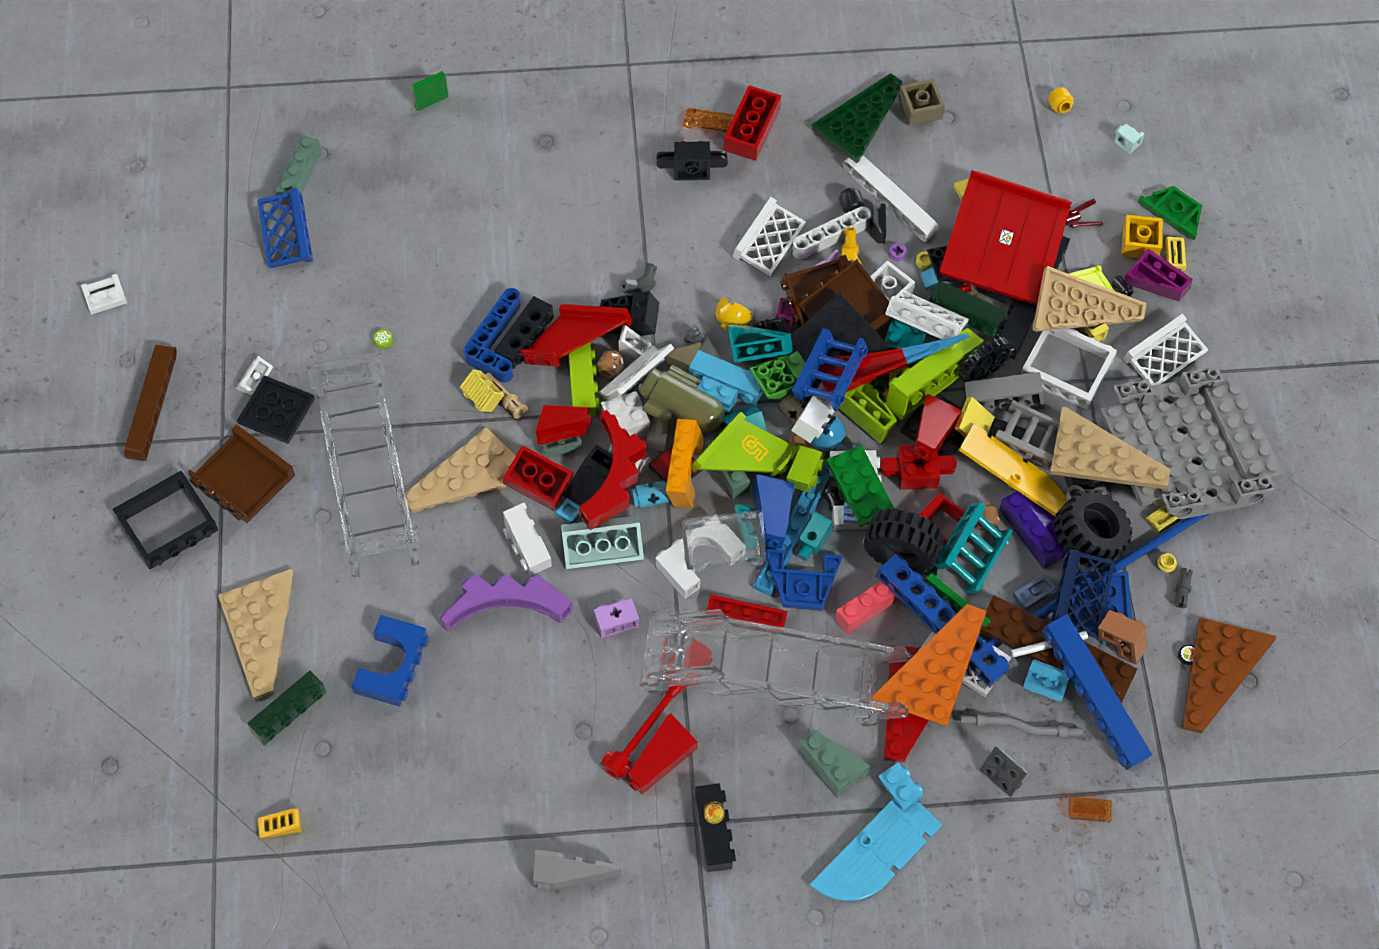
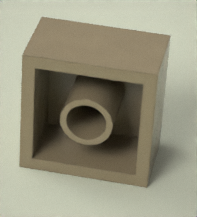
[899,79,945,126]

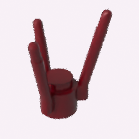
[1066,199,1103,228]

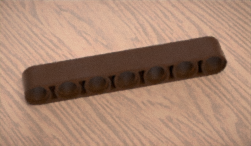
[124,345,177,461]

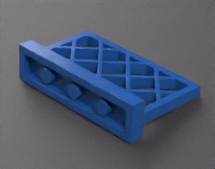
[257,188,313,269]

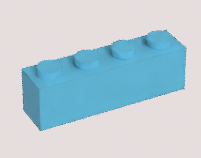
[689,350,763,405]

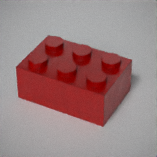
[503,445,573,511]

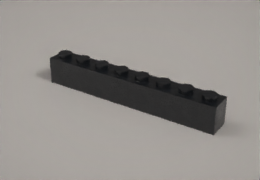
[995,236,1070,360]

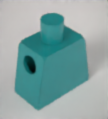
[797,512,833,561]

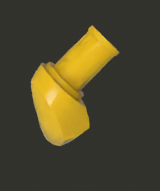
[842,227,862,265]

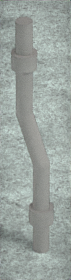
[960,714,1083,738]

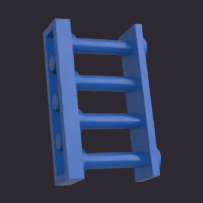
[792,328,868,411]

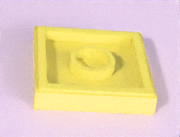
[955,396,995,438]

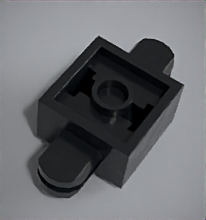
[656,141,728,181]

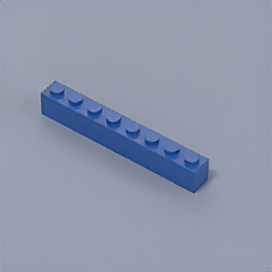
[1042,614,1152,770]

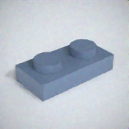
[1013,574,1057,611]

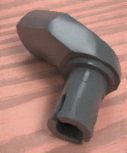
[620,263,657,294]

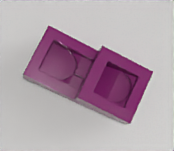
[775,298,794,334]

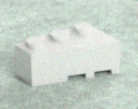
[503,502,552,576]

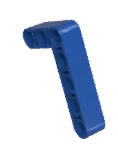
[464,288,521,382]

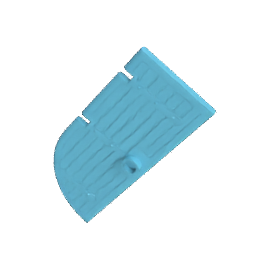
[810,799,942,901]

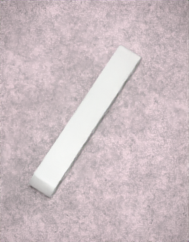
[843,156,940,242]

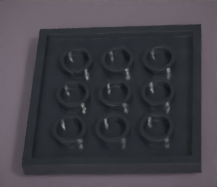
[791,292,890,383]

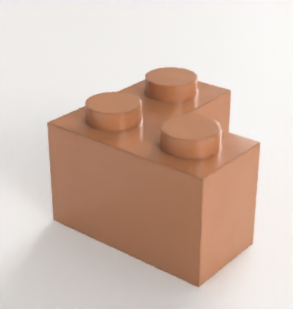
[1098,610,1148,665]

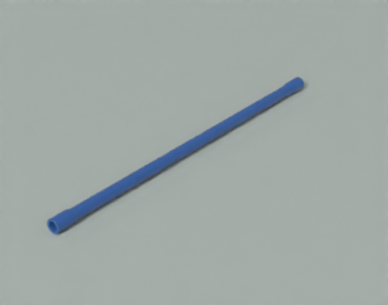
[986,514,1210,648]

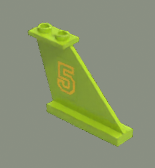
[691,412,801,478]

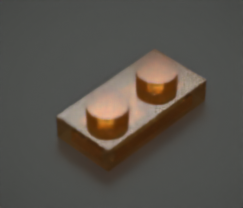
[1069,797,1112,822]

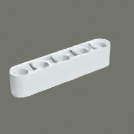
[792,207,871,260]

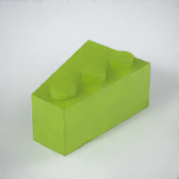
[839,382,897,443]

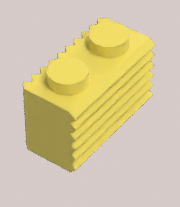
[460,370,504,412]

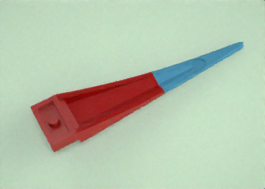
[819,334,969,393]

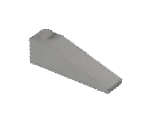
[533,850,621,891]

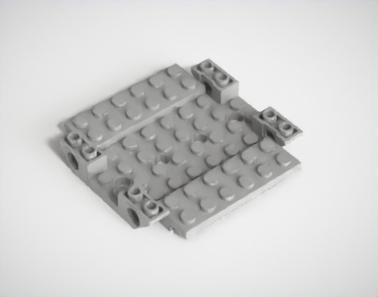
[1099,366,1284,519]

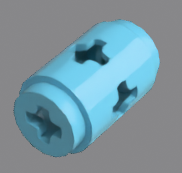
[631,480,670,508]

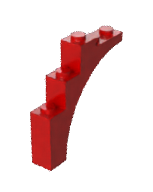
[579,410,647,530]

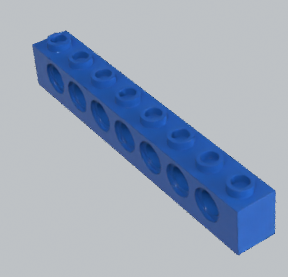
[876,554,1010,688]

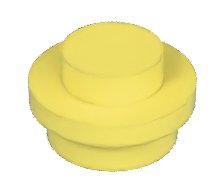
[1157,553,1177,573]

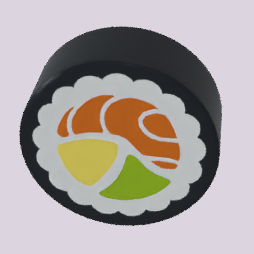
[1178,644,1195,665]

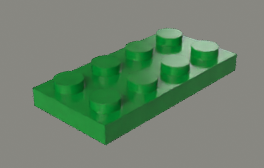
[826,445,894,527]

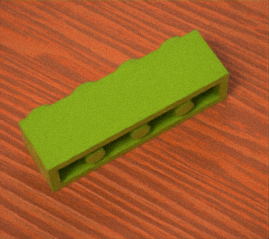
[569,342,599,417]

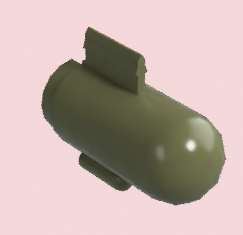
[640,364,725,434]

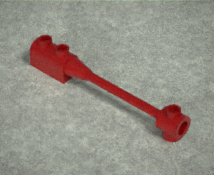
[601,638,714,780]

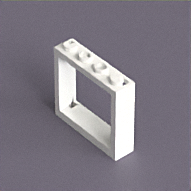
[1020,328,1117,410]

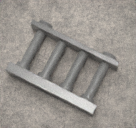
[995,400,1059,472]

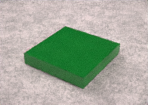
[411,71,448,111]

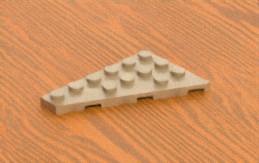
[1032,266,1147,332]
[1051,407,1171,490]
[400,428,516,513]
[218,569,294,700]

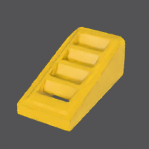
[258,808,302,839]

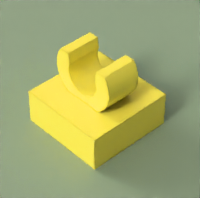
[1085,323,1109,342]

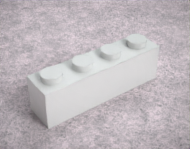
[791,381,834,443]

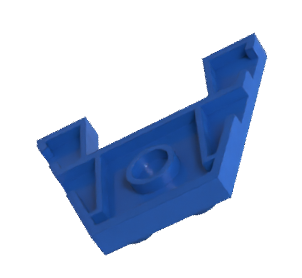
[766,549,842,611]

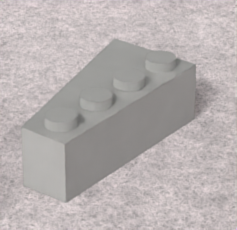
[965,372,1046,411]

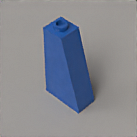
[752,474,794,549]

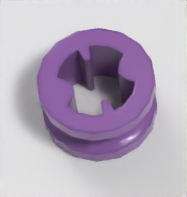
[889,243,906,261]

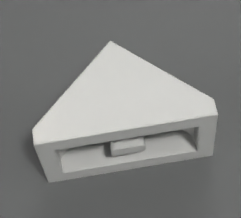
[619,325,651,359]

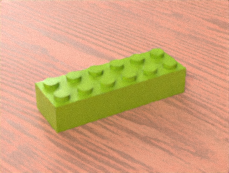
[886,328,984,420]

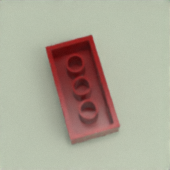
[723,85,782,161]

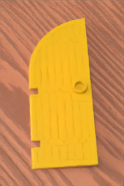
[959,424,1066,517]

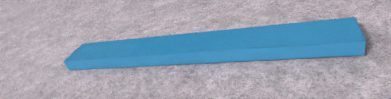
[754,465,832,596]

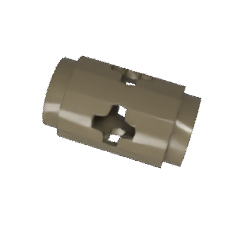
[779,394,806,425]

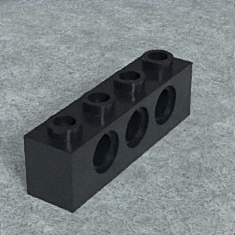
[494,296,554,370]

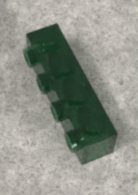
[929,280,1006,337]
[247,670,326,745]

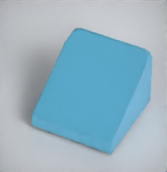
[920,267,944,289]

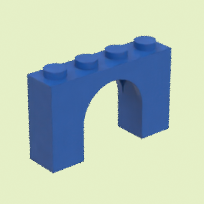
[352,615,429,707]

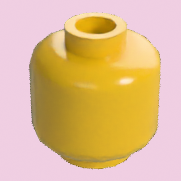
[1048,87,1074,113]

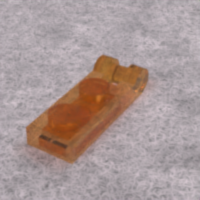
[683,108,734,132]

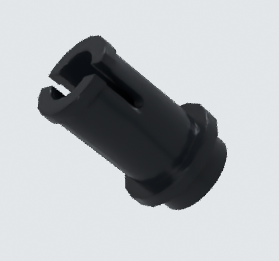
[1111,275,1134,297]

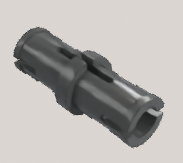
[1174,568,1193,608]

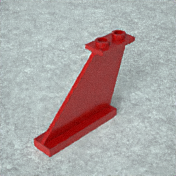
[520,304,632,367]

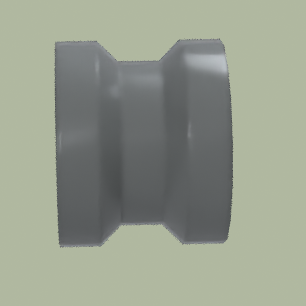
[684,326,707,347]

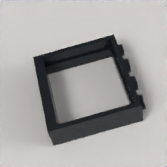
[112,470,218,570]

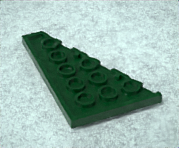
[811,73,902,163]

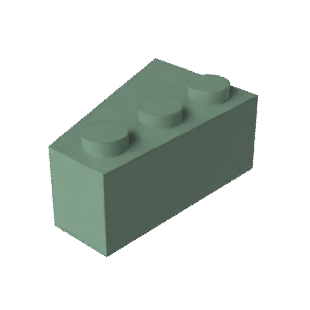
[799,731,871,798]

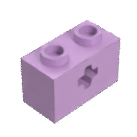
[594,598,639,638]

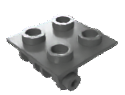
[980,745,1028,797]

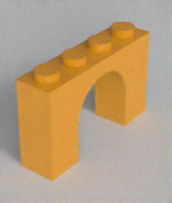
[666,419,704,509]

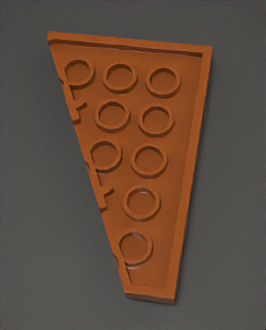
[1182,617,1276,734]

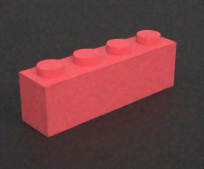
[835,575,906,634]

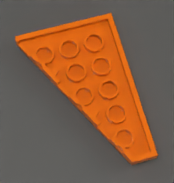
[871,604,987,726]

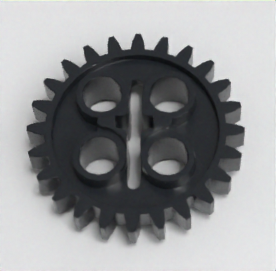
[959,337,1015,382]

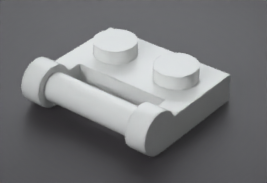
[81,274,127,315]

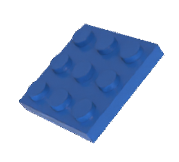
[1070,572,1132,633]

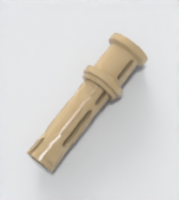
[485,373,528,419]

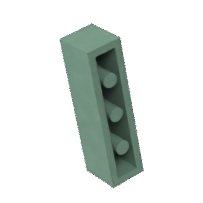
[275,135,322,206]

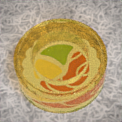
[704,801,725,824]

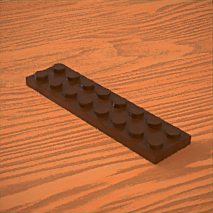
[980,595,1137,703]

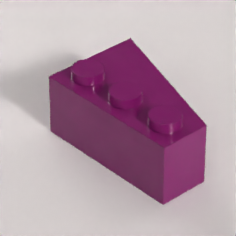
[1124,248,1193,301]

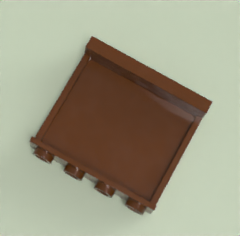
[780,255,848,328]
[798,259,893,331]
[188,424,295,523]

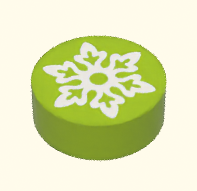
[374,329,393,349]

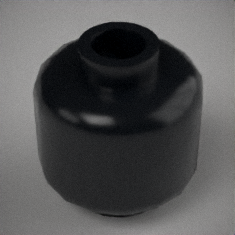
[839,187,865,213]

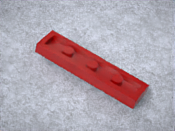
[706,594,788,632]

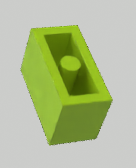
[787,446,825,493]

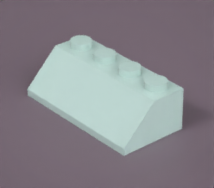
[561,515,644,569]

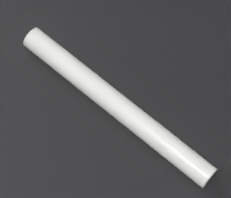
[1010,631,1088,658]

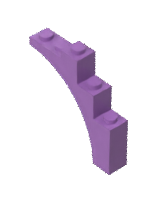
[440,573,573,631]

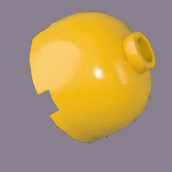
[715,298,753,332]

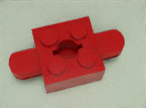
[880,445,957,490]

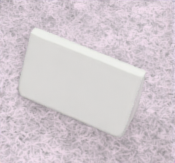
[236,356,273,396]

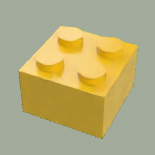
[1121,215,1163,258]

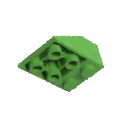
[749,351,816,399]

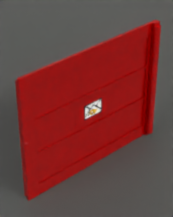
[939,170,1072,305]

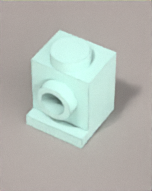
[1114,124,1145,154]

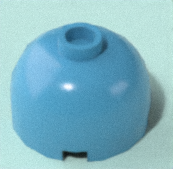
[810,415,846,452]

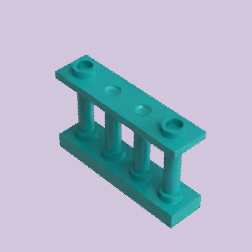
[935,502,1013,594]

